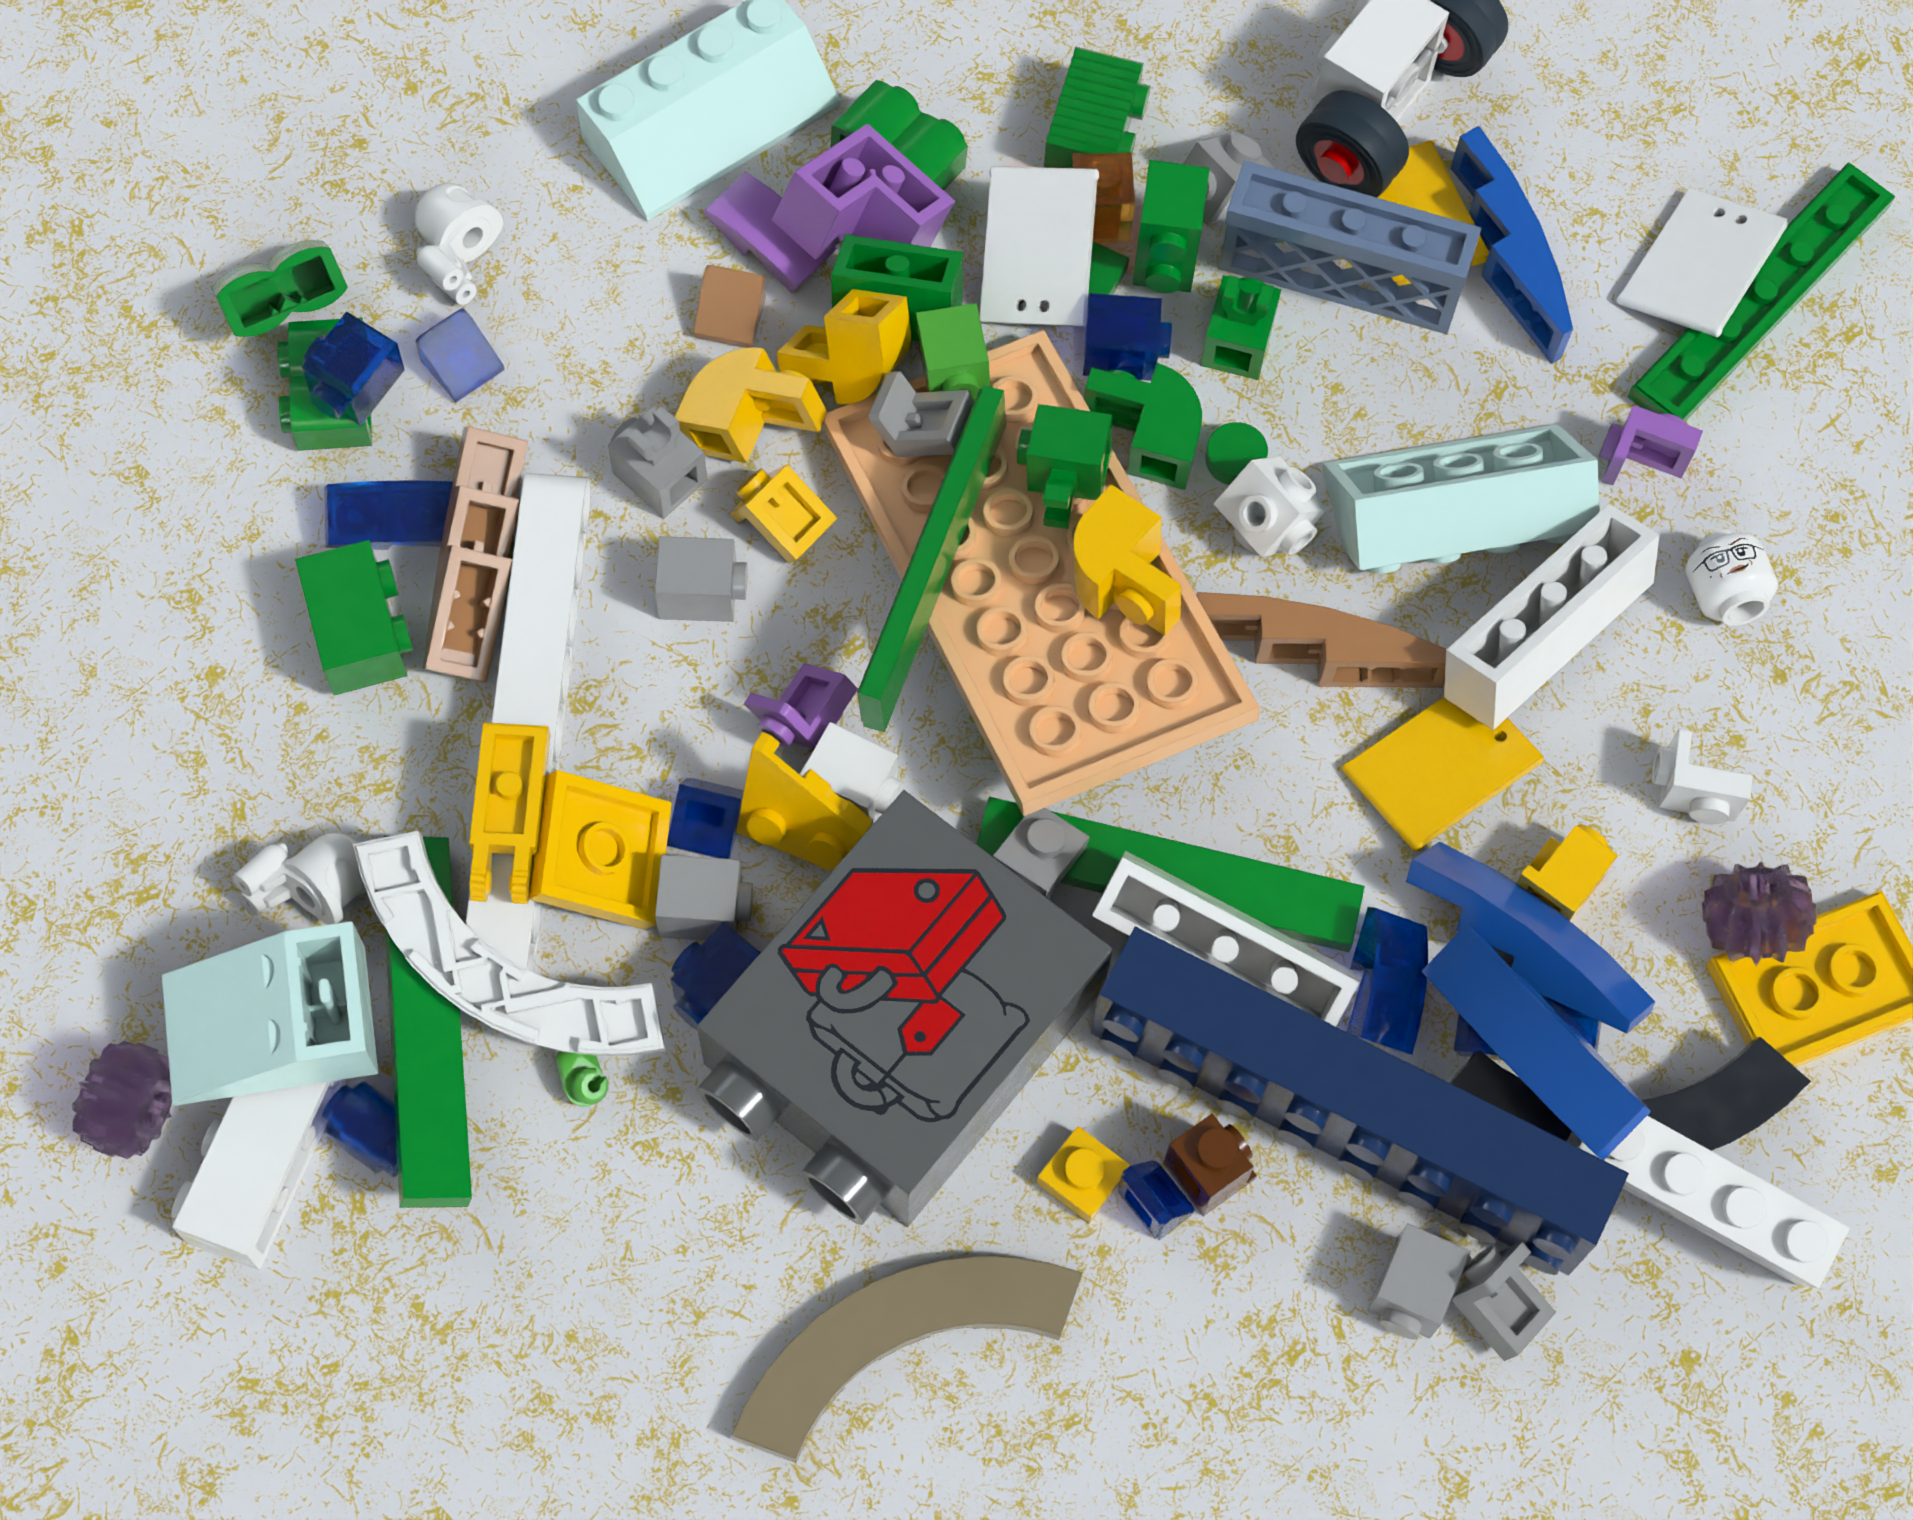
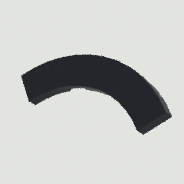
[1448,1037,1811,1151]

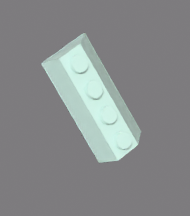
[576,0,840,221]
[1323,424,1600,574]

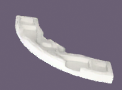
[353,831,666,1056]

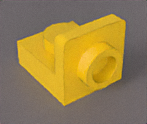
[729,464,838,563]

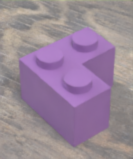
[771,124,955,260]

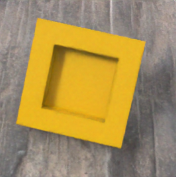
[1036,1126,1131,1224]

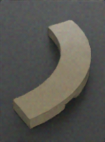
[731,1256,1083,1463]

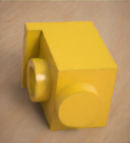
[1516,824,1618,922]

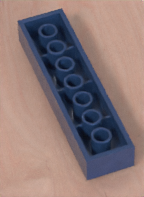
[1091,926,1629,1276]

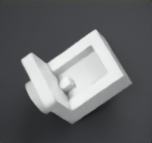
[1652,729,1753,824]

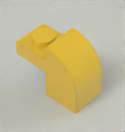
[776,289,911,404]
[675,347,827,463]
[1073,484,1181,636]

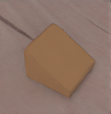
[693,265,766,348]

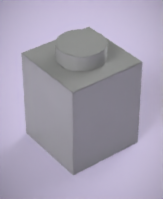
[655,536,748,622]
[655,855,753,942]
[1367,1223,1471,1340]

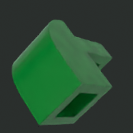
[1084,363,1202,490]

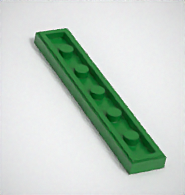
[1627,162,1896,422]
[857,385,1006,732]
[976,796,1365,952]
[383,835,472,1208]

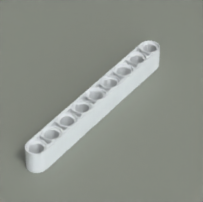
[466,473,591,973]

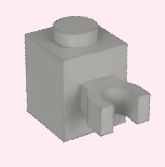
[608,405,708,519]

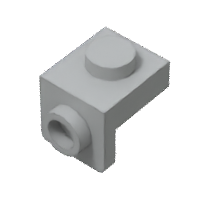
[1183,130,1277,223]
[869,371,975,457]
[993,808,1090,899]
[1451,1241,1556,1361]

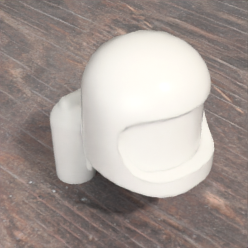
[414,183,503,305]
[233,833,366,925]

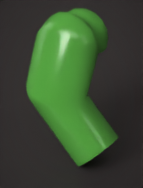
[555,1051,609,1107]

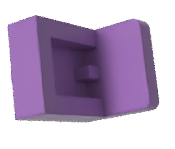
[1599,405,1703,485]
[744,663,858,749]

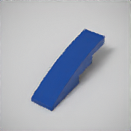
[1450,126,1573,364]
[1406,842,1655,1034]
[1421,924,1651,1160]

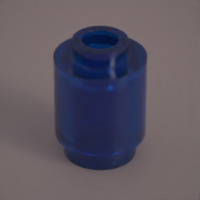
[322,1081,398,1177]

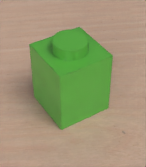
[916,303,990,400]

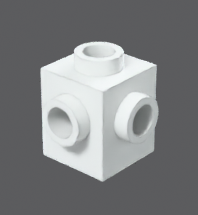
[1214,456,1328,557]

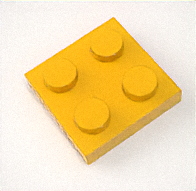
[529,770,672,930]

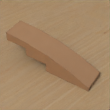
[423,426,528,682]
[1196,592,1446,688]

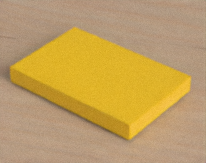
[1705,890,1913,1068]

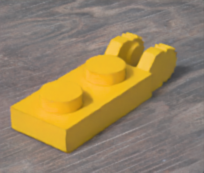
[469,722,551,904]

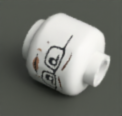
[1685,530,1778,626]

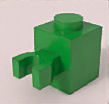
[1200,275,1282,380]
[1017,404,1112,529]

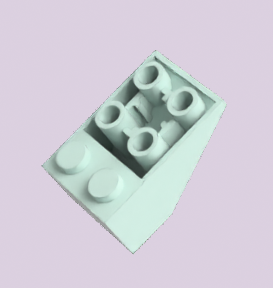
[162,921,378,1106]

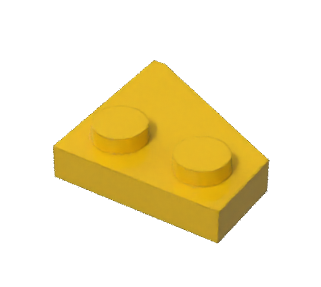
[736,732,873,871]

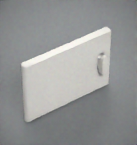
[980,166,1099,327]
[1617,188,1787,337]

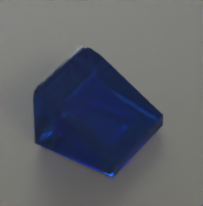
[415,308,505,403]
[667,778,744,859]
[1118,1160,1195,1240]

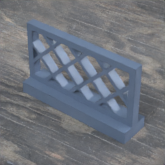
[1219,160,1482,335]

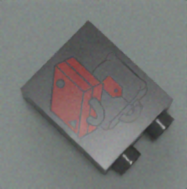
[697,790,1113,1227]

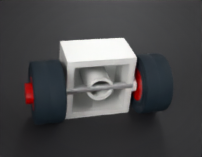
[1296,0,1509,198]

